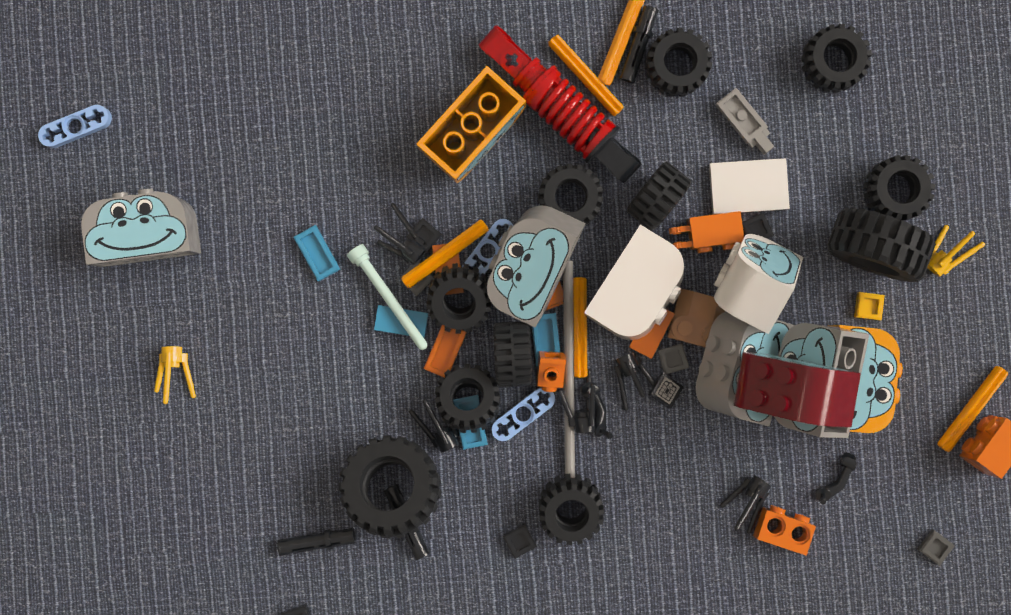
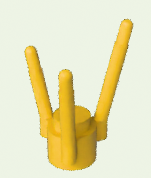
[927,225,985,277]
[154,346,196,404]

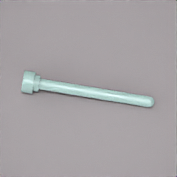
[347,244,427,350]

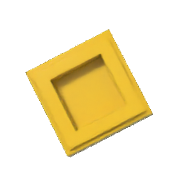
[854,292,885,320]

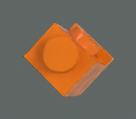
[537,351,566,392]

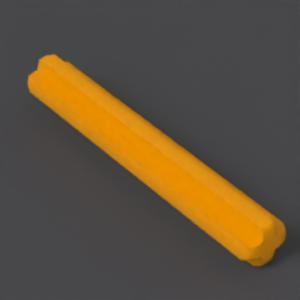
[598,0,645,86]
[548,35,623,116]
[401,220,489,288]
[573,277,587,378]
[937,366,1008,452]

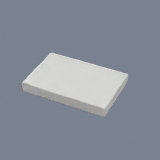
[709,158,790,215]

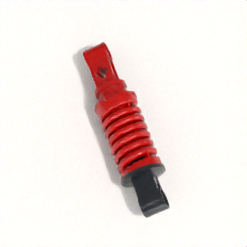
[478,25,642,183]

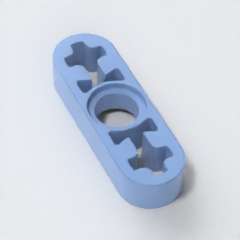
[38,105,112,148]
[462,219,513,275]
[492,387,555,441]

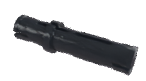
[619,5,659,84]
[383,484,430,560]
[277,527,356,556]

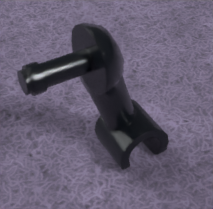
[580,381,613,439]
[815,452,856,504]

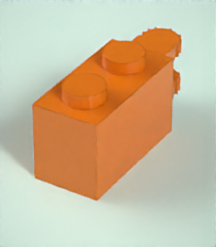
[669,211,744,254]

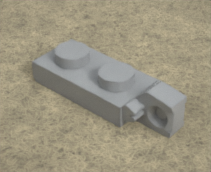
[715,88,774,155]

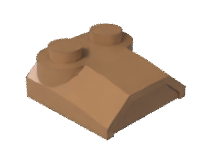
[667,289,726,348]

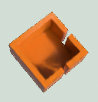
[959,415,1011,479]

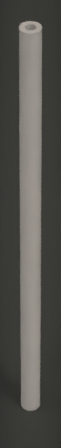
[563,261,575,478]

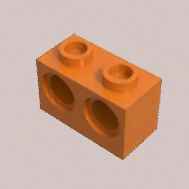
[753,505,816,556]

